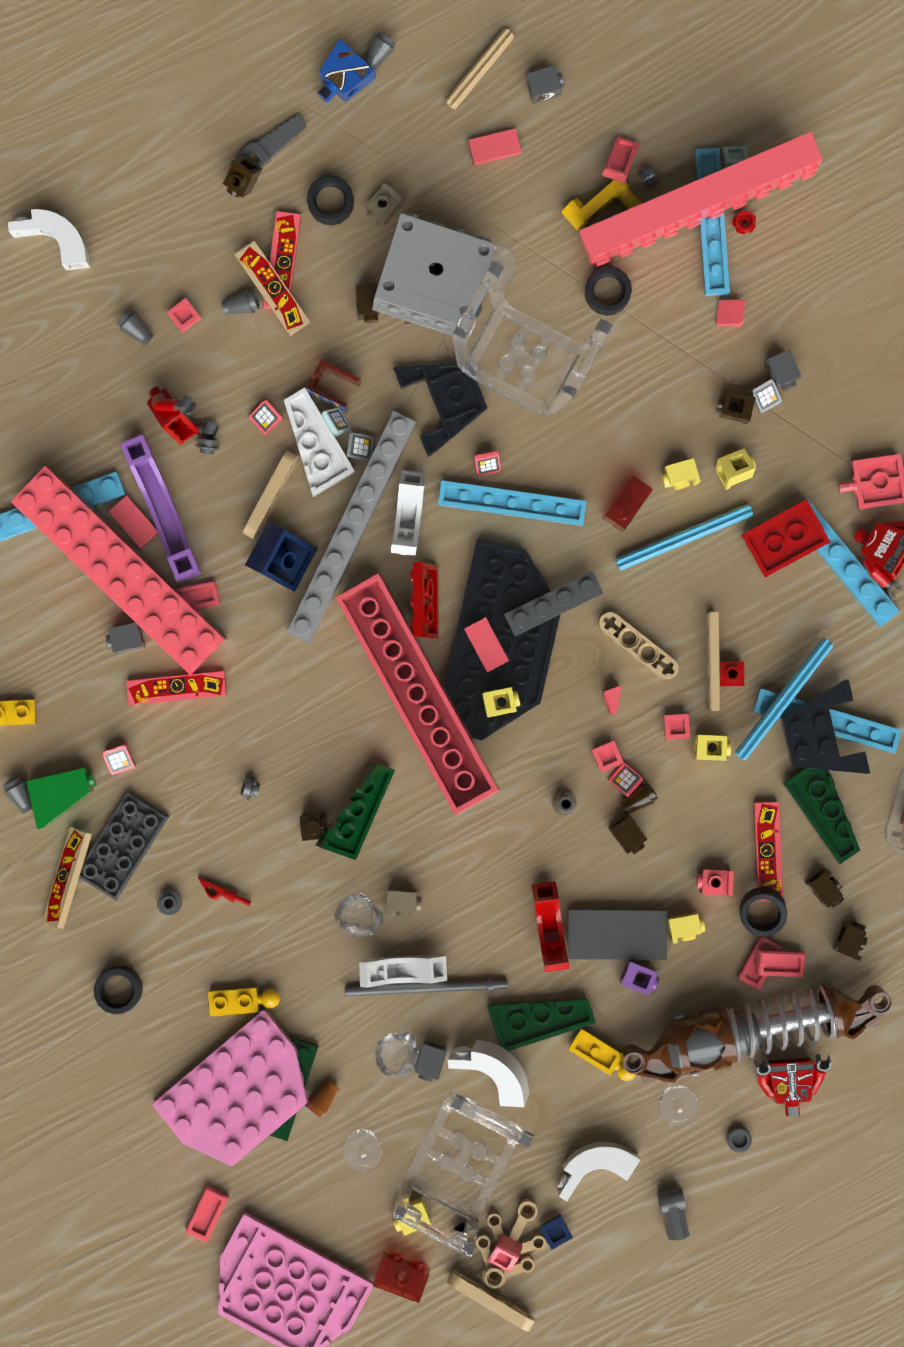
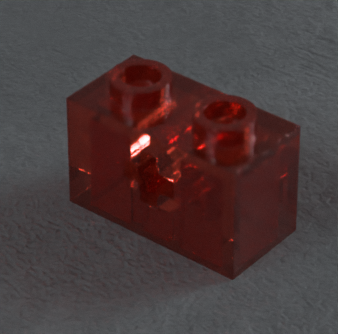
[603,475,653,533]
[373,1251,430,1303]

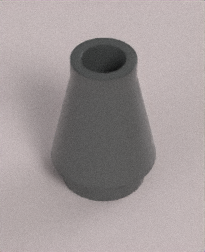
[364,32,395,70]
[222,289,260,315]
[117,310,154,346]
[3,776,32,814]
[552,791,577,815]

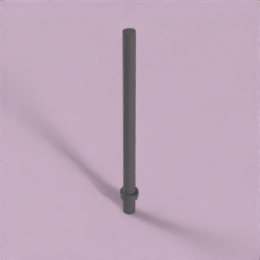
[345,977,507,996]

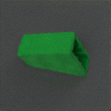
[26,767,96,829]

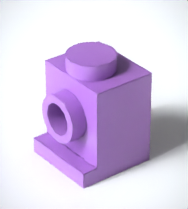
[619,960,660,996]

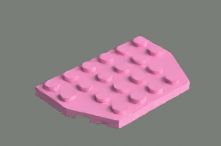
[152,1009,309,1166]
[218,1212,375,1347]

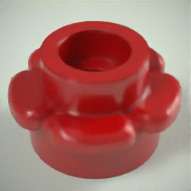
[732,210,756,235]

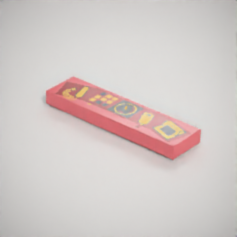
[263,211,301,310]
[126,671,227,705]
[753,802,783,901]

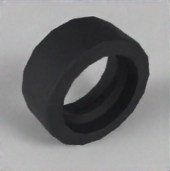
[307,175,354,226]
[585,266,632,316]
[739,887,787,937]
[94,966,143,1014]

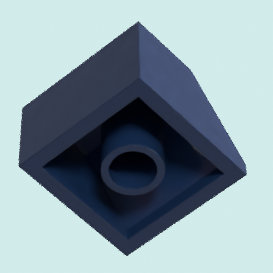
[245,522,317,592]

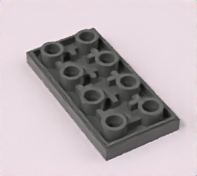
[79,791,169,901]
[568,909,667,960]

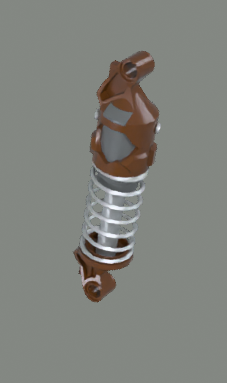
[620,983,892,1083]

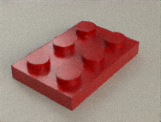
[741,499,831,578]
[410,562,439,639]

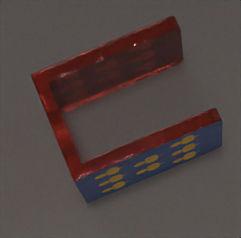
[307,360,361,412]

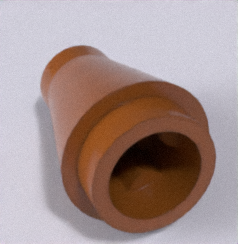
[305,1079,340,1118]

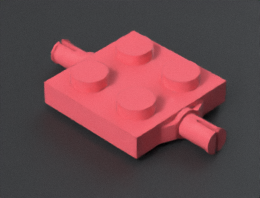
[837,454,904,510]

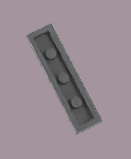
[504,571,603,636]

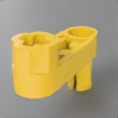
[561,180,643,231]

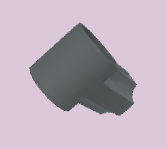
[657,1187,690,1241]

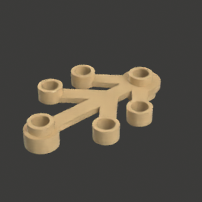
[476,1199,546,1289]

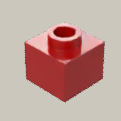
[719,662,744,687]

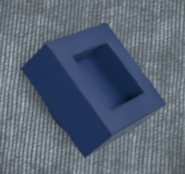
[539,1214,573,1250]

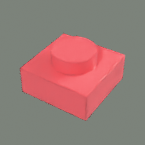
[166,298,202,334]
[663,714,691,740]
[591,740,624,773]

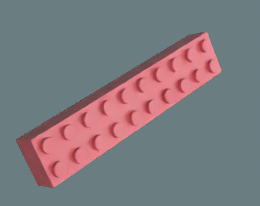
[579,132,823,268]
[11,466,227,675]
[336,573,501,815]

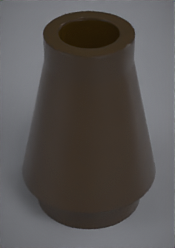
[620,782,658,815]

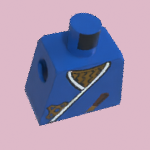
[317,39,376,103]

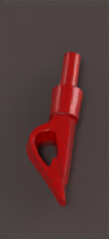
[198,876,252,907]

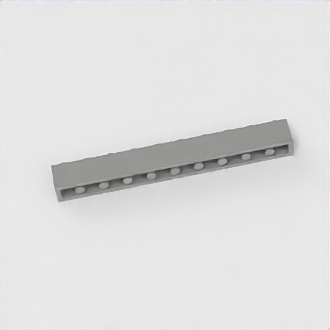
[287,411,416,645]

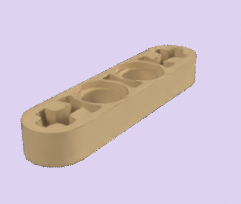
[243,450,299,540]
[598,612,679,680]
[447,1270,536,1332]

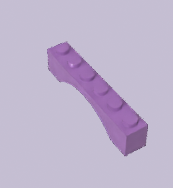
[120,434,203,583]

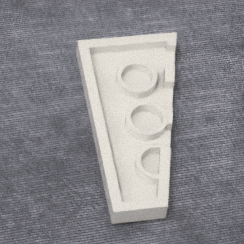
[284,388,355,497]

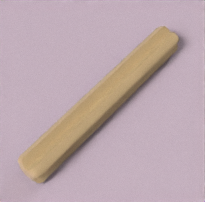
[446,28,514,109]

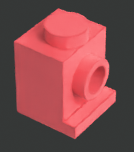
[696,868,734,896]

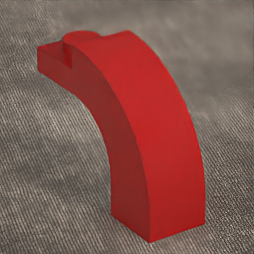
[531,881,570,973]

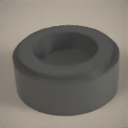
[726,1126,752,1153]

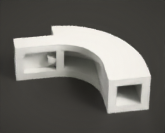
[8,209,91,270]
[391,470,426,555]
[359,955,447,988]
[448,1040,529,1107]
[556,1142,640,1201]

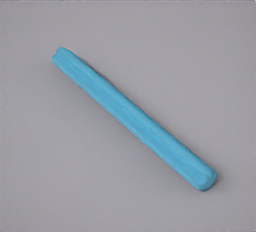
[616,504,753,570]
[735,638,833,760]

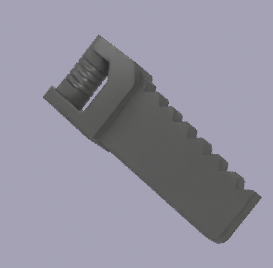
[235,114,306,168]

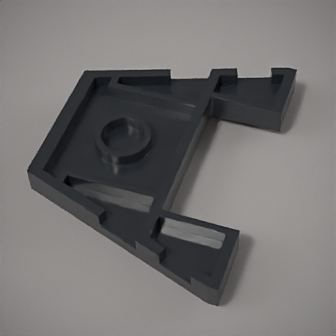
[393,363,488,457]
[780,679,870,774]

